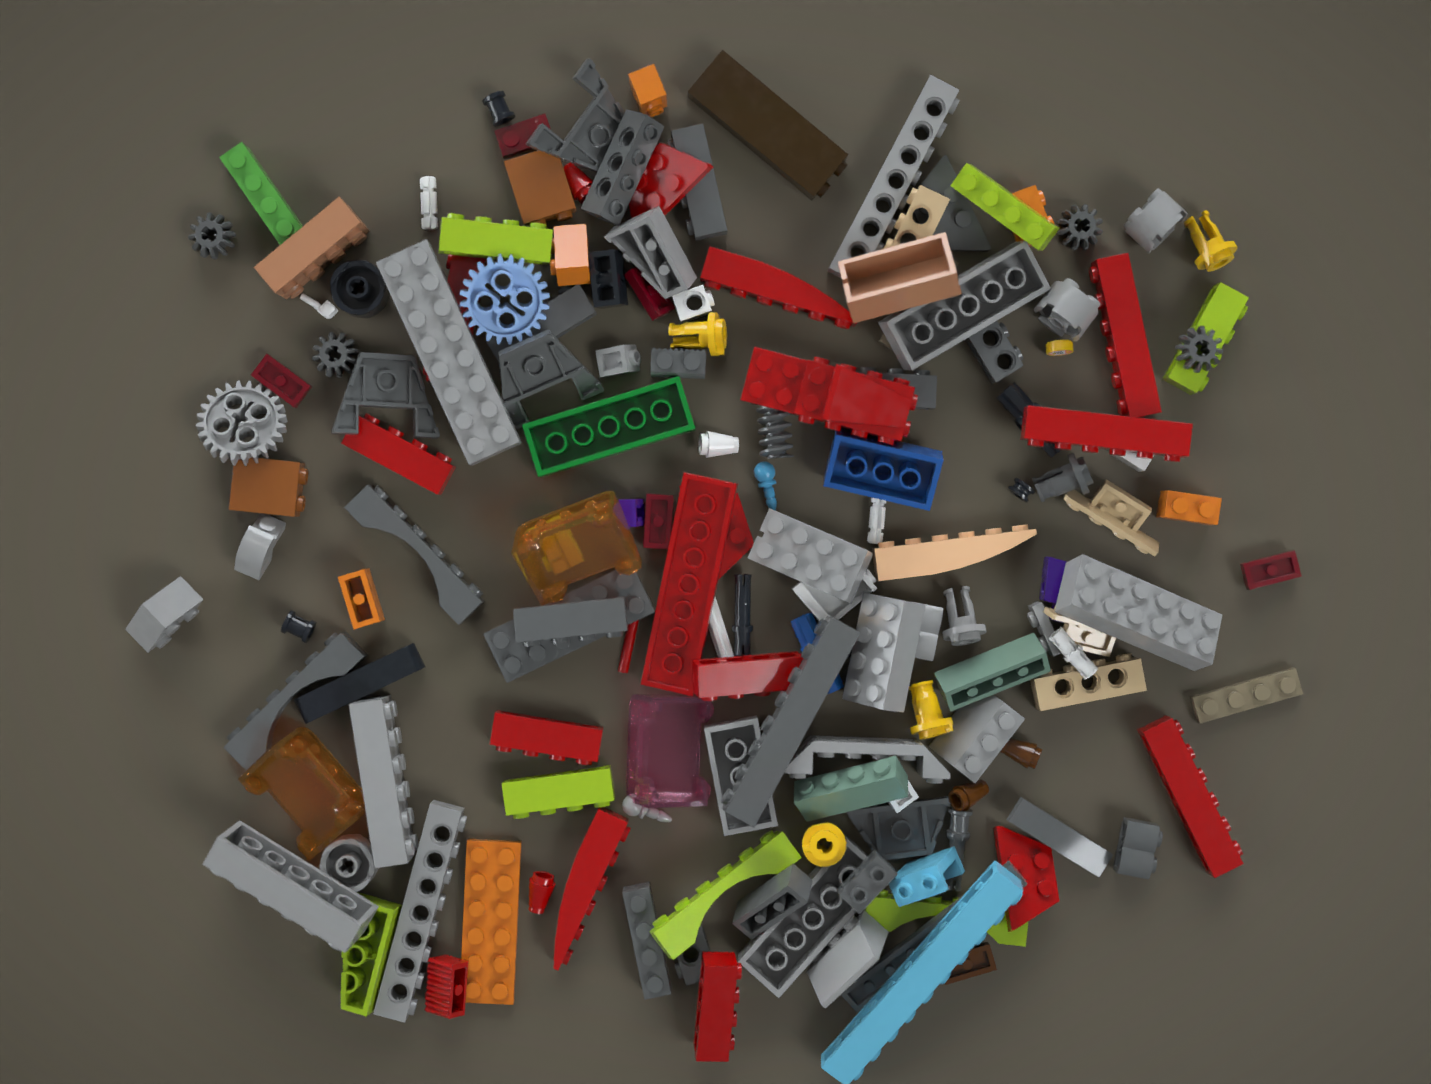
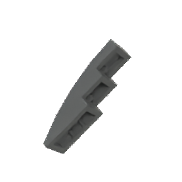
[1006,797,1113,877]

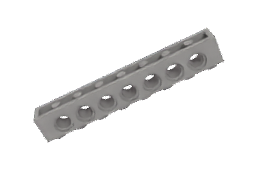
[828,75,960,279]
[373,800,467,1023]

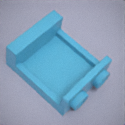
[889,846,965,907]

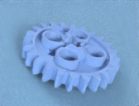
[460,254,550,345]

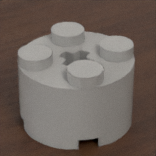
[1123,188,1188,254]
[1034,278,1100,341]
[319,834,378,892]

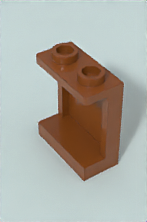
[504,150,577,227]
[229,458,309,517]

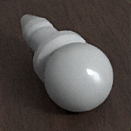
[622,794,672,822]

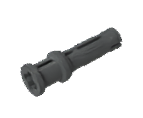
[945,807,973,891]

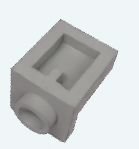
[595,345,641,377]

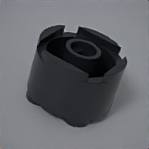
[330,260,390,318]

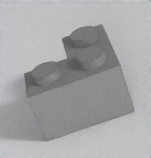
[125,576,203,653]

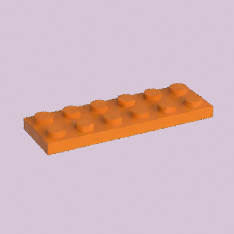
[461,839,522,1005]

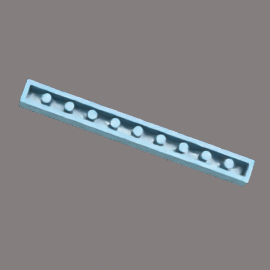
[821,860,1023,1084]

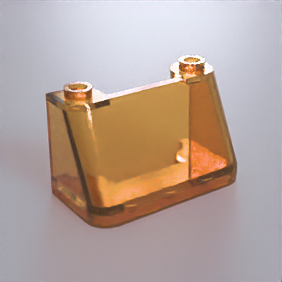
[511,491,642,606]
[238,727,366,861]

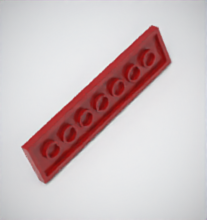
[641,472,738,696]

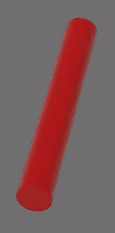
[618,620,639,673]

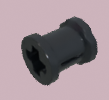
[482,91,515,127]
[281,610,317,643]

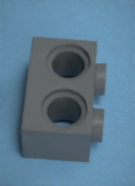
[965,321,1024,384]
[837,849,898,914]

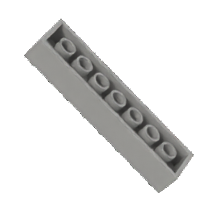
[376,239,522,466]

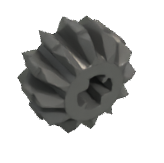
[1056,204,1103,250]
[188,212,236,260]
[1175,326,1224,373]
[312,332,359,378]

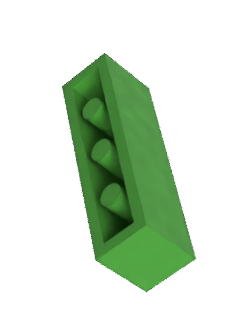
[219,142,303,245]

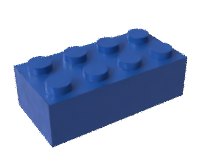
[823,428,944,511]

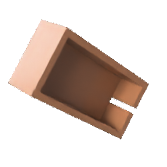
[254,197,370,299]
[838,232,961,324]

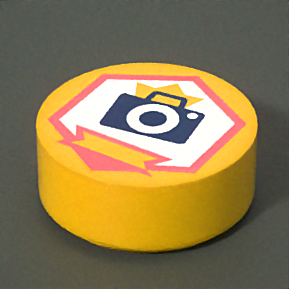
[1046,340,1074,356]

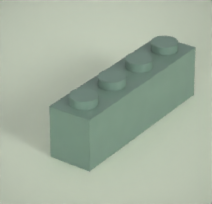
[934,633,1051,712]
[794,756,908,822]

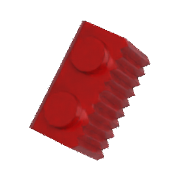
[424,955,469,1019]

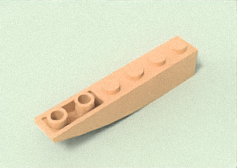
[872,524,1037,581]

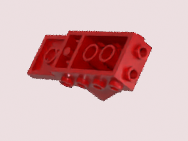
[741,347,918,445]

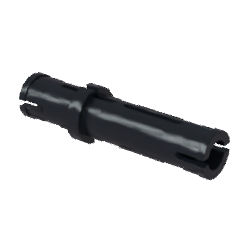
[732,574,753,656]

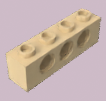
[884,185,950,249]
[1030,653,1147,711]

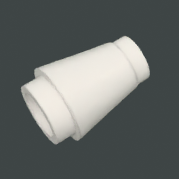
[698,431,739,458]

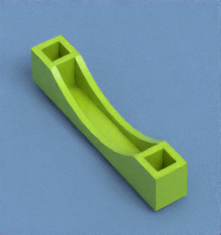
[649,830,802,960]
[863,889,1029,947]

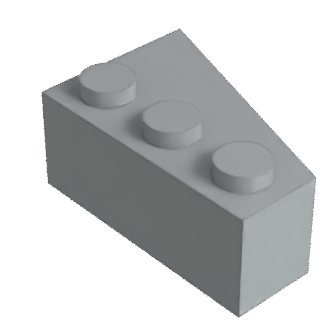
[604,206,697,299]

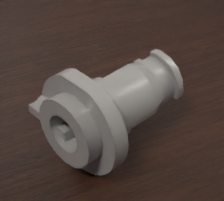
[942,586,987,646]

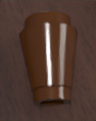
[1000,739,1042,769]
[948,779,989,811]

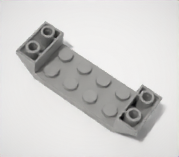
[784,735,950,783]

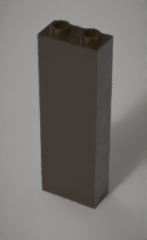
[688,50,848,200]

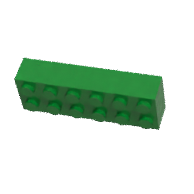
[522,376,696,478]

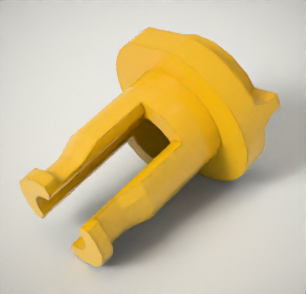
[1184,210,1238,272]
[668,312,727,356]
[909,680,953,740]
[802,822,846,867]

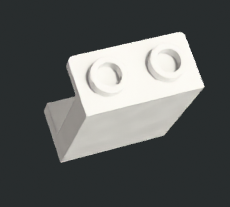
[791,569,877,621]

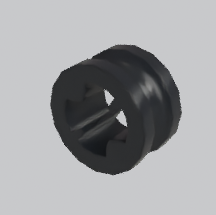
[1007,478,1035,503]

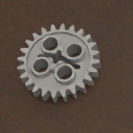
[196,381,288,466]

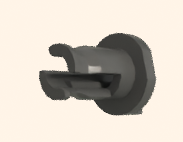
[1032,453,1094,502]

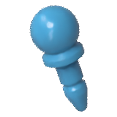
[754,461,777,511]

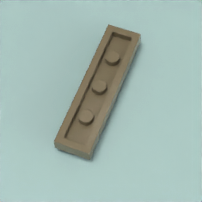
[1190,668,1303,724]

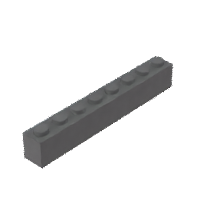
[721,616,860,827]

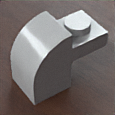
[234,513,286,580]

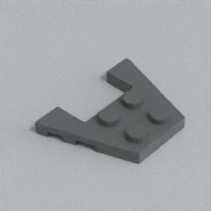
[526,58,625,173]
[498,330,604,430]
[332,352,440,439]

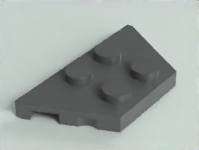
[908,155,992,252]
[847,796,950,860]

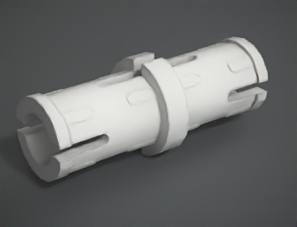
[1049,627,1098,680]

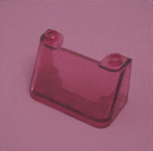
[626,694,714,808]

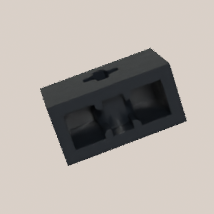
[588,249,629,309]

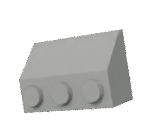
[928,694,1025,783]
[807,910,888,1008]

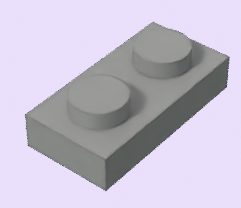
[1027,601,1061,657]

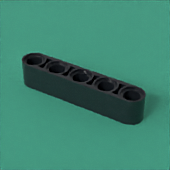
[294,643,426,724]

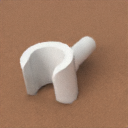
[300,293,338,319]

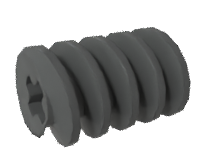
[756,406,794,459]

